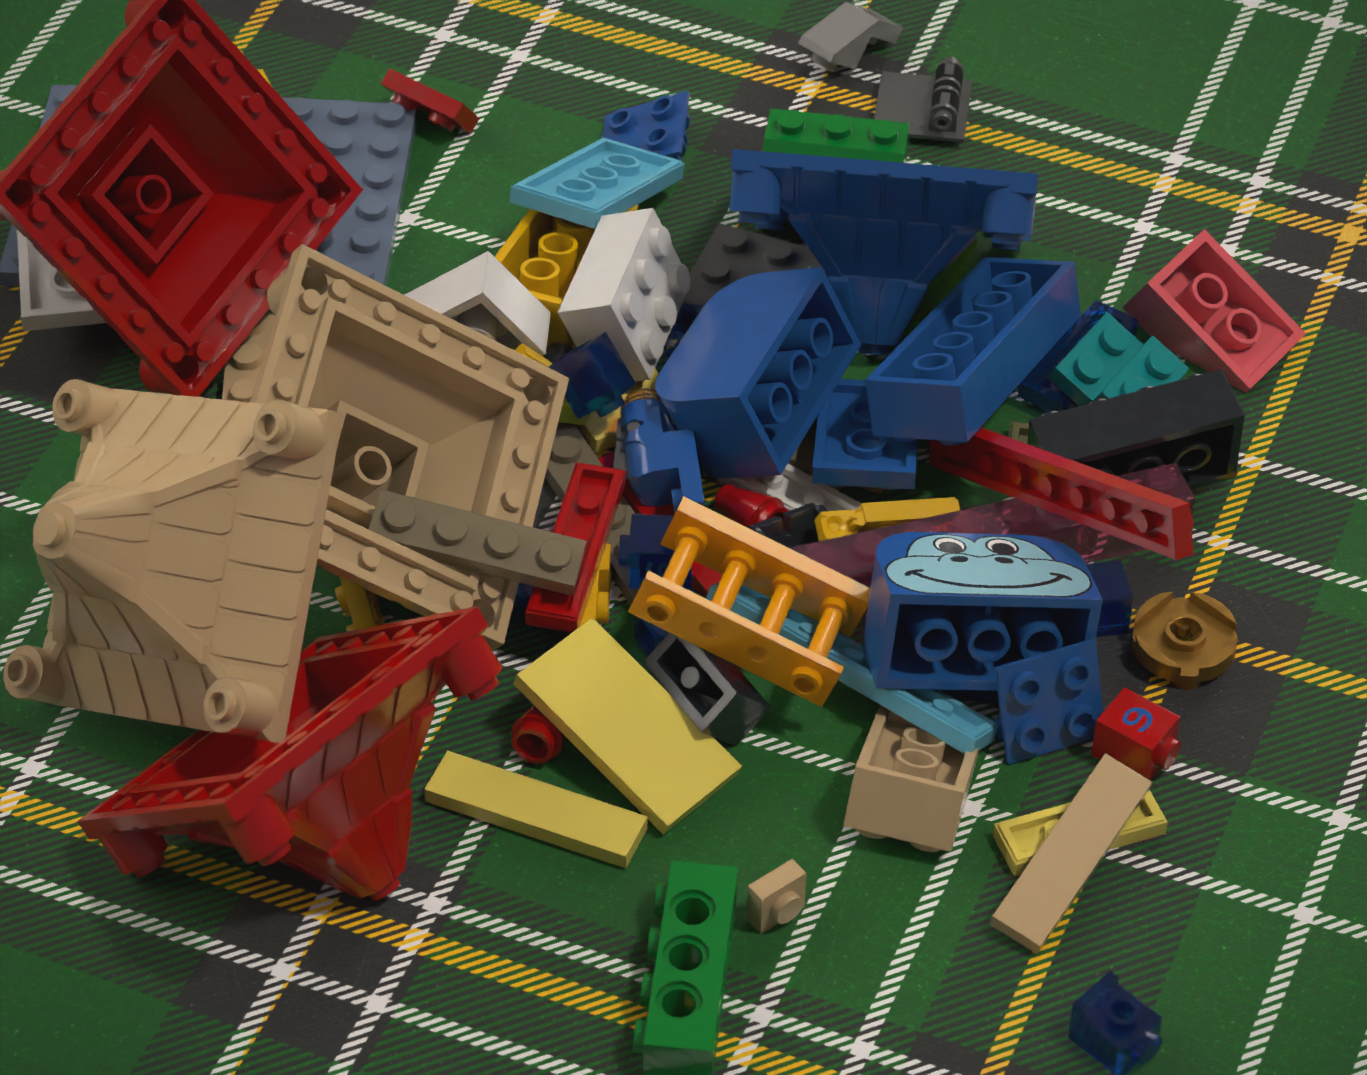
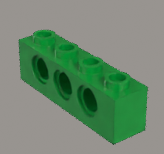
[633,860,738,1075]

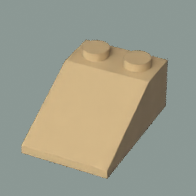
[843,705,979,852]

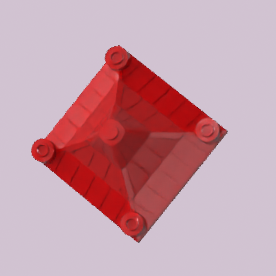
[0,0,363,397]
[77,606,502,901]

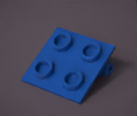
[602,90,690,163]
[992,638,1103,765]

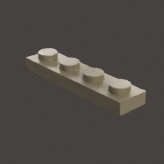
[369,489,587,596]

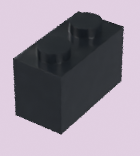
[644,633,771,746]

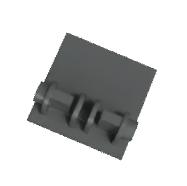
[874,57,972,143]

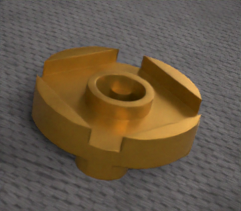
[1130,592,1238,690]

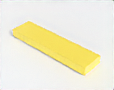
[424,750,648,868]

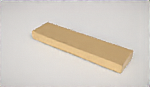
[990,753,1152,954]

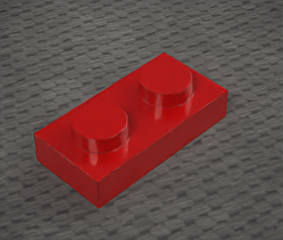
[381,68,480,134]

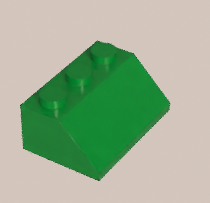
[763,108,910,163]

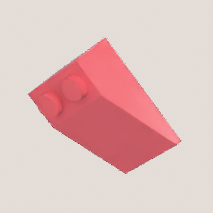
[1122,229,1306,393]

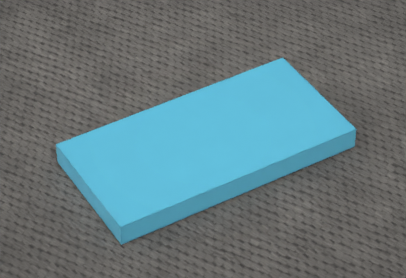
[509,138,685,229]

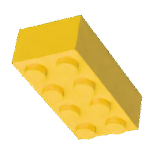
[495,205,638,347]

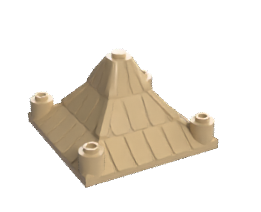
[250,244,569,651]
[4,379,343,743]

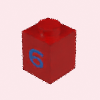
[1091,687,1181,780]

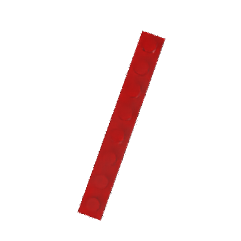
[928,427,1194,560]

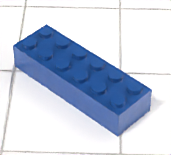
[865,257,1081,446]

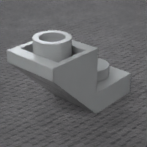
[798,2,903,71]

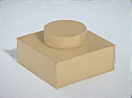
[747,859,806,934]

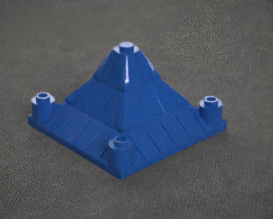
[729,149,1038,355]

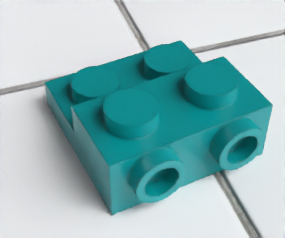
[1047,312,1189,406]

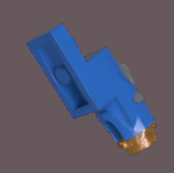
[613,388,705,512]

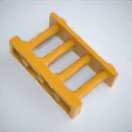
[628,497,870,707]

